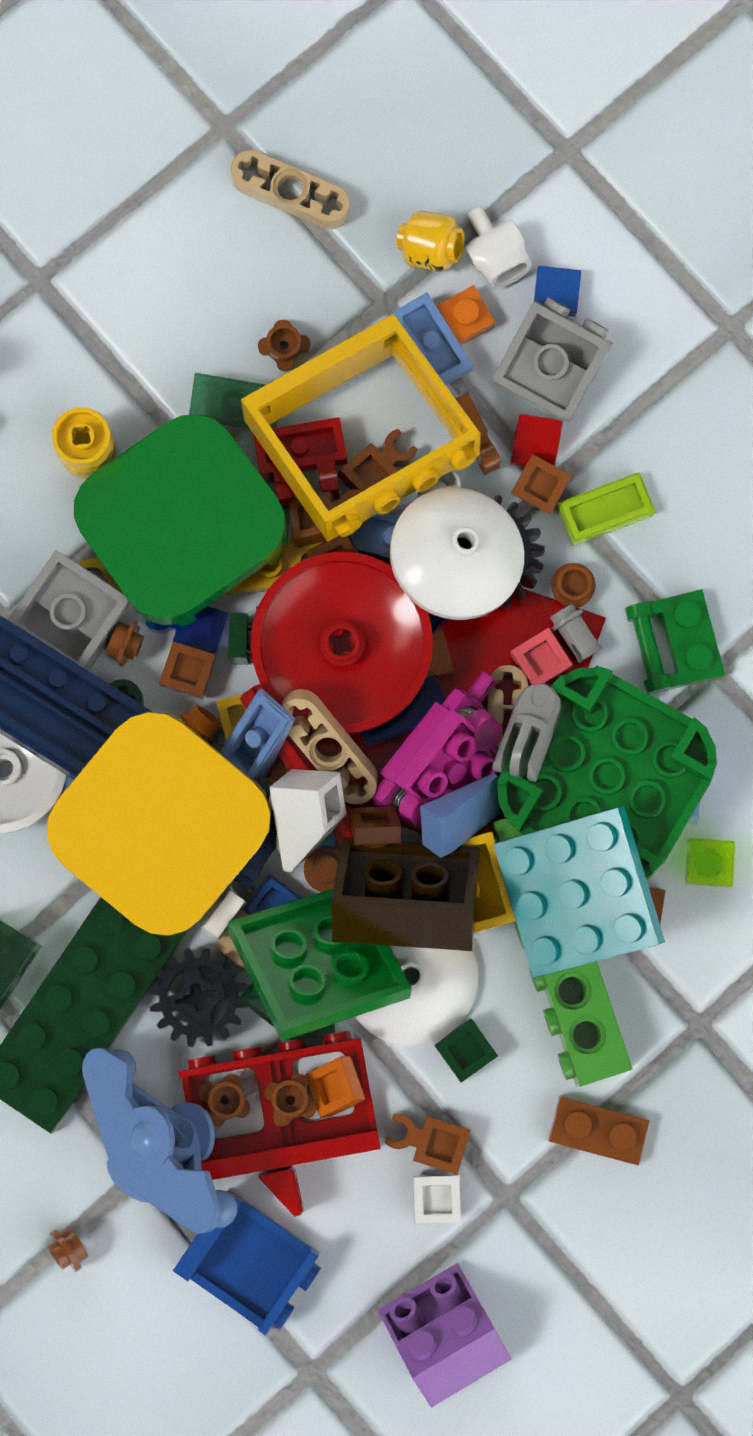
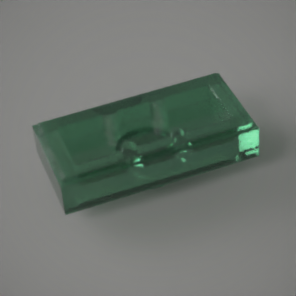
[188,373,278,429]

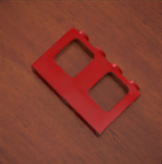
[178,1031,381,1180]

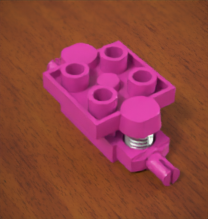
[372,671,503,830]

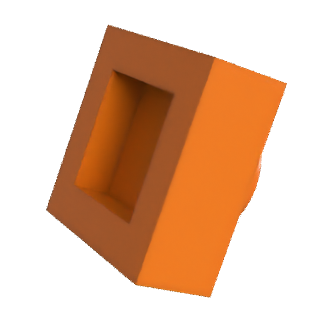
[436,285,495,345]
[305,1056,365,1118]

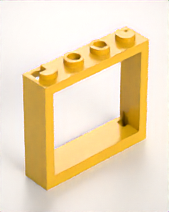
[241,314,481,542]

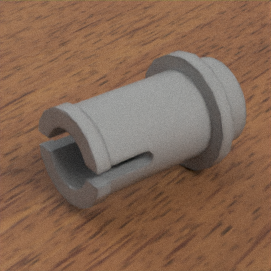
[550,603,603,663]

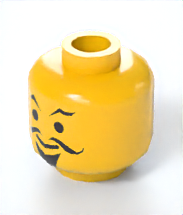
[396,211,464,272]

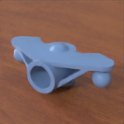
[82,1048,237,1234]

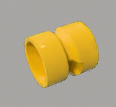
[52,407,117,479]

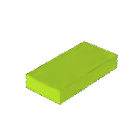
[556,472,656,547]

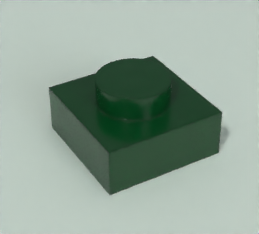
[228,613,252,665]
[434,1018,498,1083]

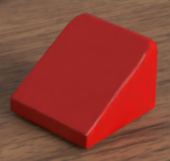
[510,414,563,467]
[258,1166,304,1217]

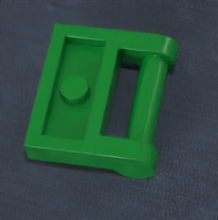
[624,589,725,694]

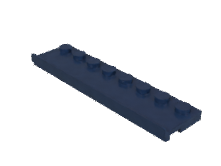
[0,615,277,889]

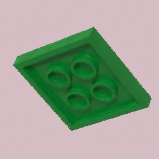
[228,889,412,1041]

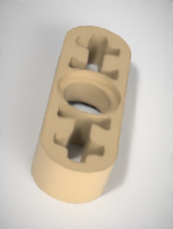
[231,150,350,229]
[281,689,378,804]

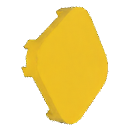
[47,712,271,936]

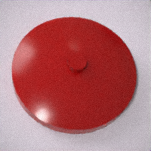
[251,552,433,734]

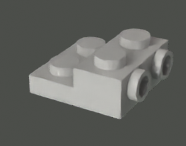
[492,297,614,422]
[8,550,131,671]

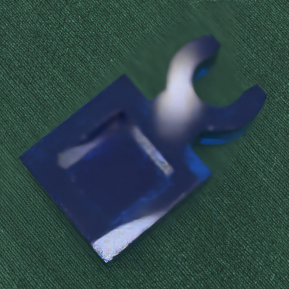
[145,606,230,656]

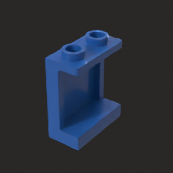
[173,1189,321,1335]

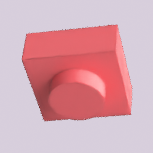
[510,628,573,686]

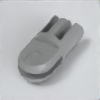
[492,684,561,782]

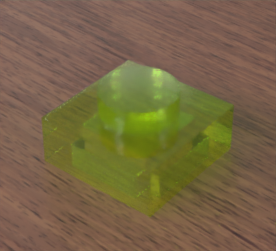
[685,838,735,888]

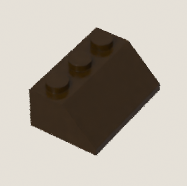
[331,838,480,951]

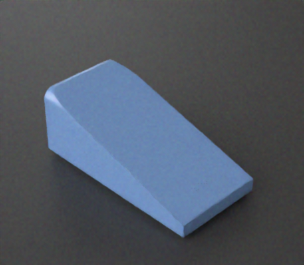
[220,689,296,781]
[420,773,500,858]

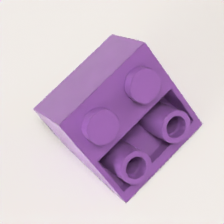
[378,1263,512,1408]

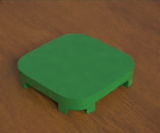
[74,414,289,628]
[497,666,717,880]

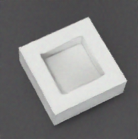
[203,890,247,940]
[413,1174,461,1224]

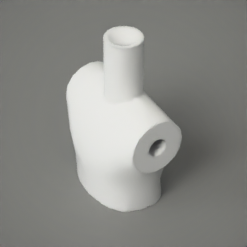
[464,207,532,289]

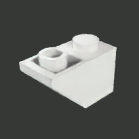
[269,769,346,872]

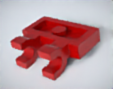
[253,417,348,509]

